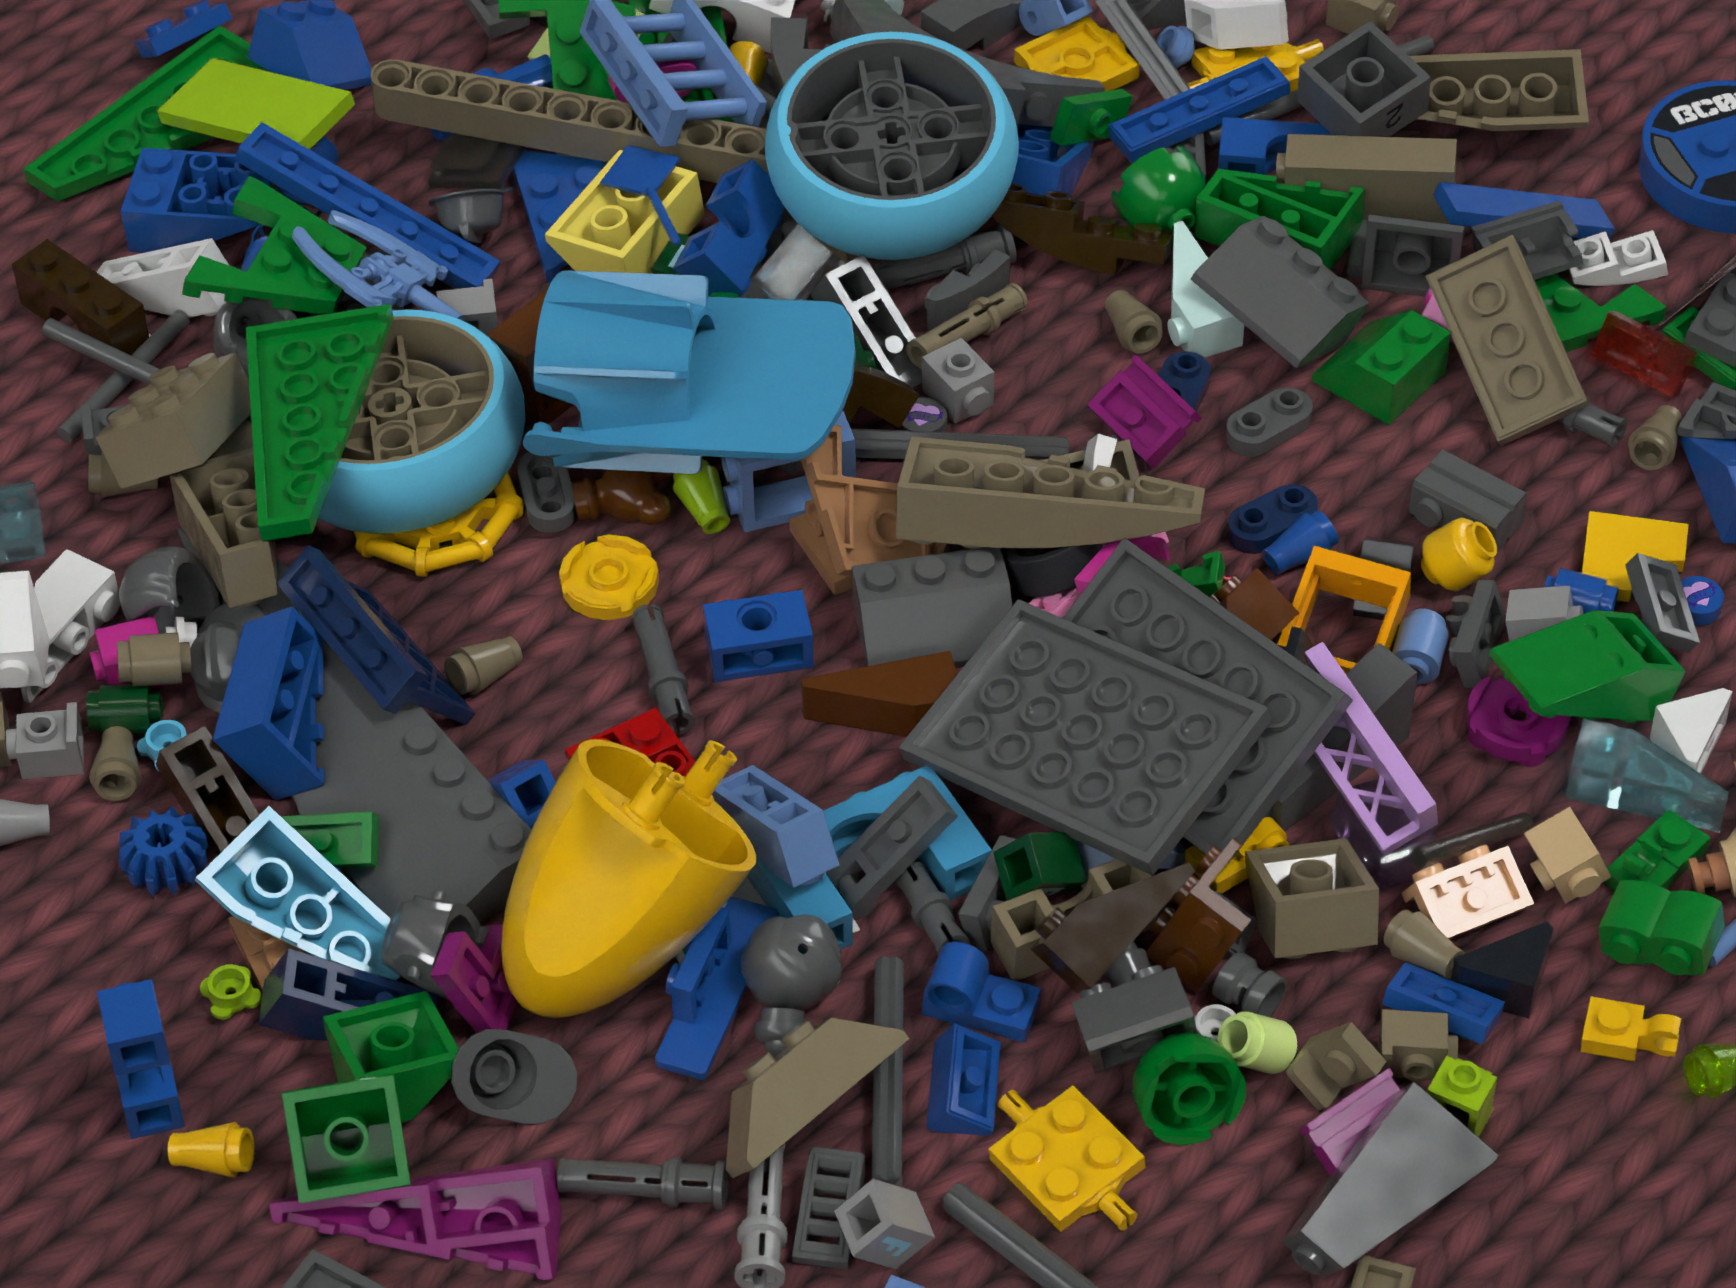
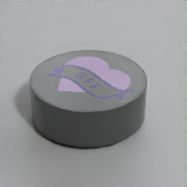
[899,398,947,432]

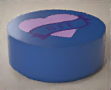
[1681,576,1724,625]

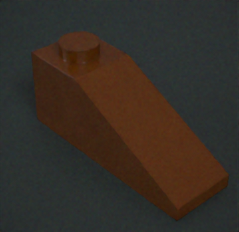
[801,651,957,737]

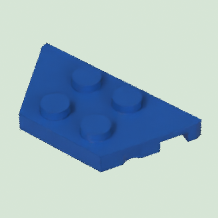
[508,149,607,283]

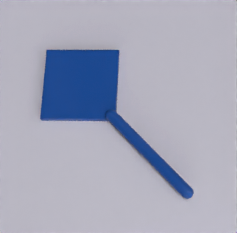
[600,145,681,245]

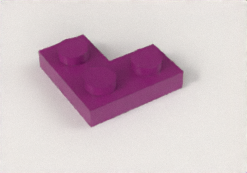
[430,924,517,1033]

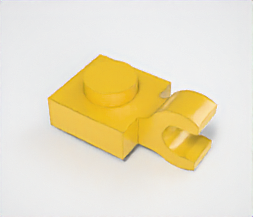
[1581,996,1681,1062]

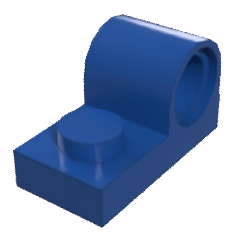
[922,942,1041,1042]

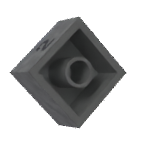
[1297,21,1431,137]

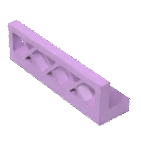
[1305,641,1438,856]

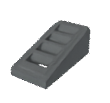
[792,1147,865,1270]

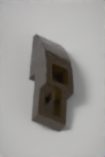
[992,184,1173,275]

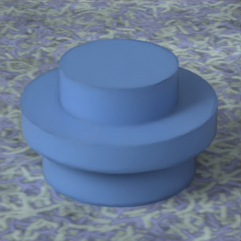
[1156,25,1195,69]

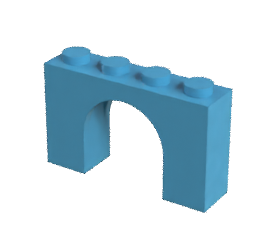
[747,766,992,954]

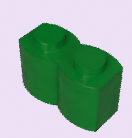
[1598,880,1725,975]

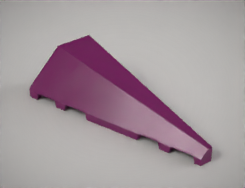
[269,1158,561,1280]

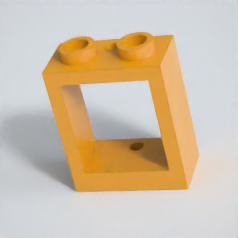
[1277,546,1411,674]

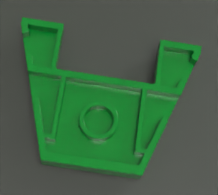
[498,0,638,148]
[182,176,367,315]
[1534,273,1666,352]

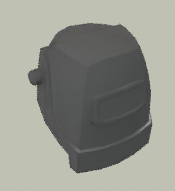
[382,890,489,1000]

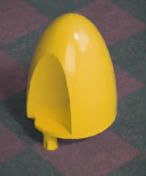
[501,739,756,1018]

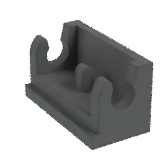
[1471,200,1583,279]

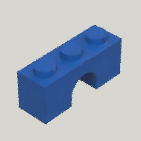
[1218,117,1332,175]
[673,159,785,298]
[97,979,185,1139]

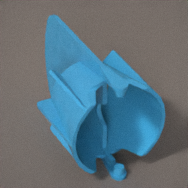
[523,270,856,474]

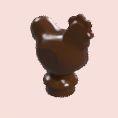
[572,470,674,525]

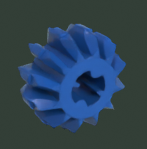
[118,806,208,897]

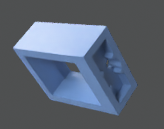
[721,411,856,532]

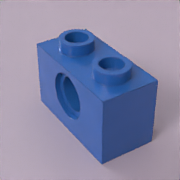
[703,590,814,682]

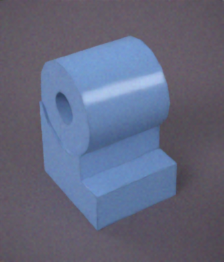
[1018,0,1093,36]

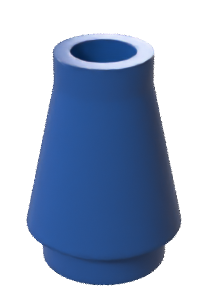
[1262,510,1339,575]

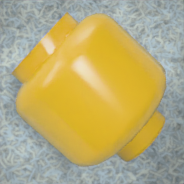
[1421,517,1497,592]

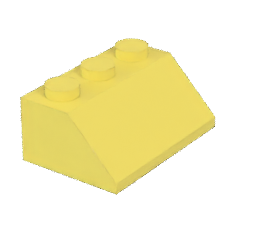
[544,150,705,274]

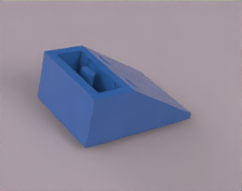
[120,148,272,253]

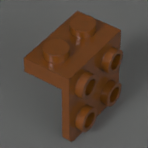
[1146,837,1251,993]

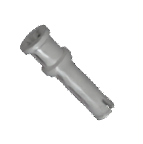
[734,1143,788,1288]

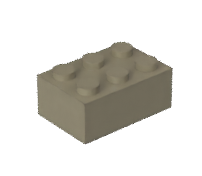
[95,353,251,489]

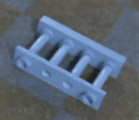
[580,0,767,147]

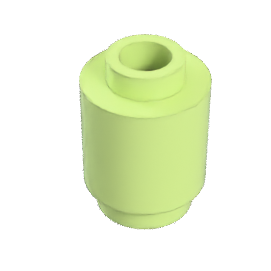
[1218,1012,1297,1074]

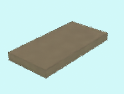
[1425,235,1590,446]

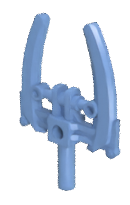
[292,210,464,321]

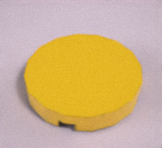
[559,534,659,620]

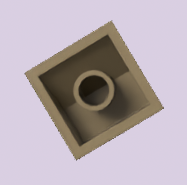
[1245,838,1379,959]

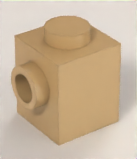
[1524,807,1611,904]

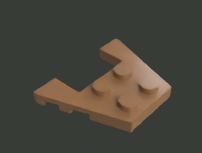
[801,425,946,577]

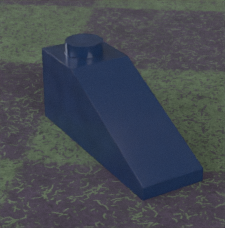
[258,948,438,1040]

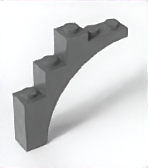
[829,0,1105,127]

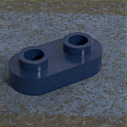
[1158,351,1211,412]
[1228,484,1318,554]

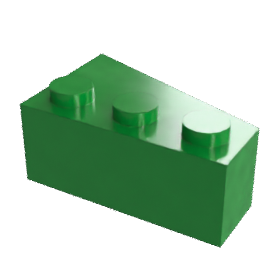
[1195,169,1365,270]

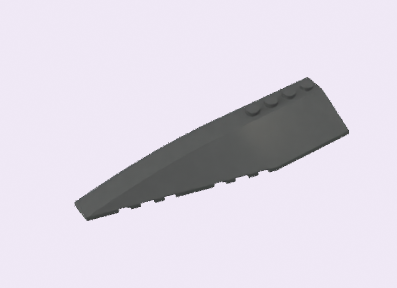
[177,526,531,924]

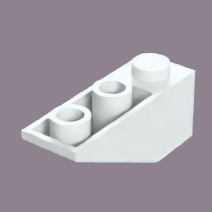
[21,549,121,703]

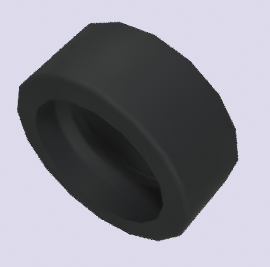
[1006,543,1103,597]

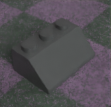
[1190,216,1370,368]
[851,547,1012,668]

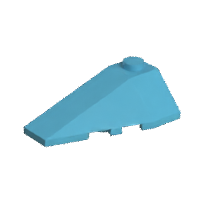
[195,806,401,981]

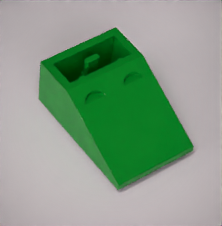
[1488,610,1686,723]

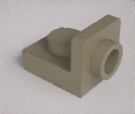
[1286,1022,1386,1110]

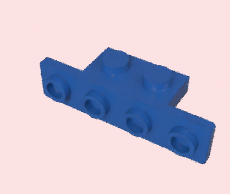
[655,897,778,1080]

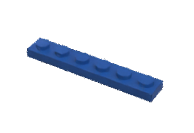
[235,122,501,289]

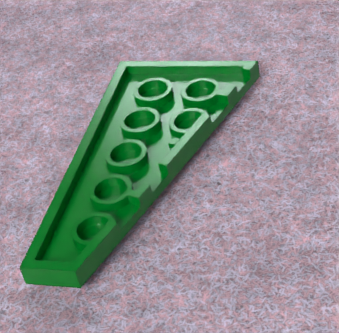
[23,25,270,202]
[246,304,394,541]

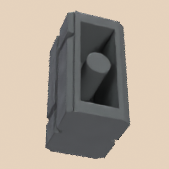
[1409,449,1528,553]

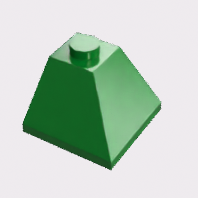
[323,991,459,1123]

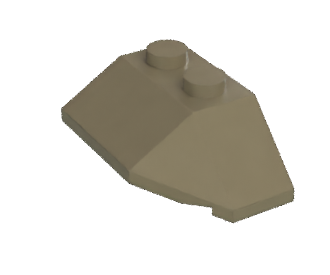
[726,1018,909,1178]

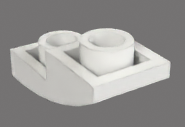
[1569,230,1668,286]

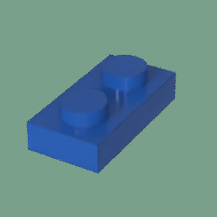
[135,0,233,58]
[1382,962,1505,1045]

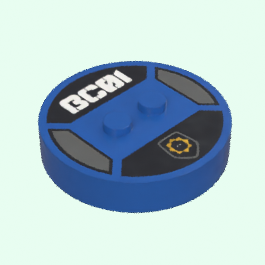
[1638,80,1736,234]

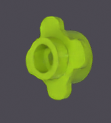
[200,964,262,1020]

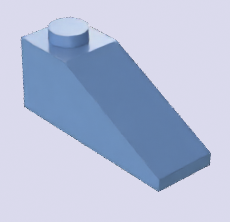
[712,765,839,888]

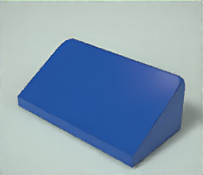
[926,1023,1001,1136]

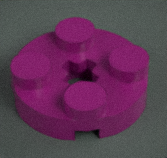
[1466,675,1571,767]

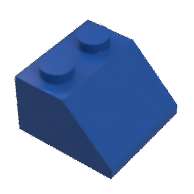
[247,0,372,90]

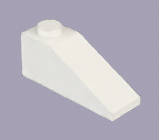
[97,238,229,318]

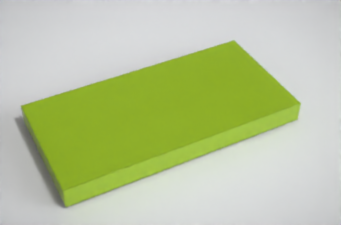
[157,58,355,150]

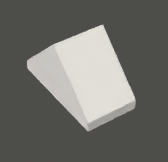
[1650,688,1733,796]

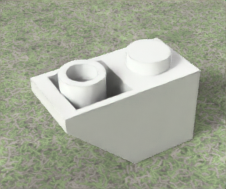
[1184,0,1289,49]

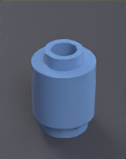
[1392,609,1449,685]

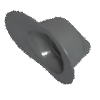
[428,187,512,244]
[190,603,265,713]
[451,1029,577,1124]

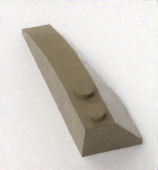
[1306,49,1589,131]
[896,437,1205,549]

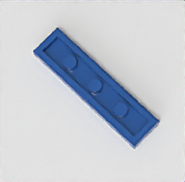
[1108,56,1290,163]
[1433,182,1615,239]

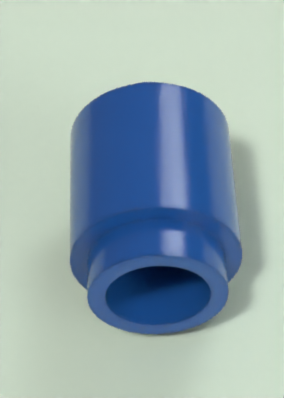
[1544,568,1619,614]

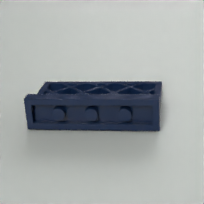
[277,545,476,725]

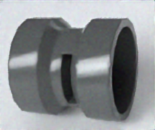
[1212,951,1288,1017]

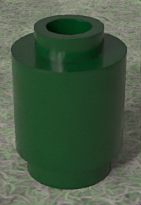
[86,683,163,734]

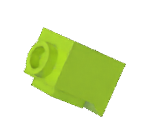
[1427,1056,1497,1138]

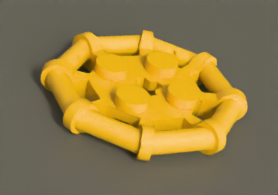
[354,472,524,577]

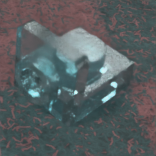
[0,482,46,564]

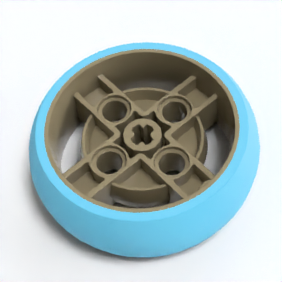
[318,310,525,533]

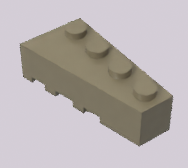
[169,448,278,608]

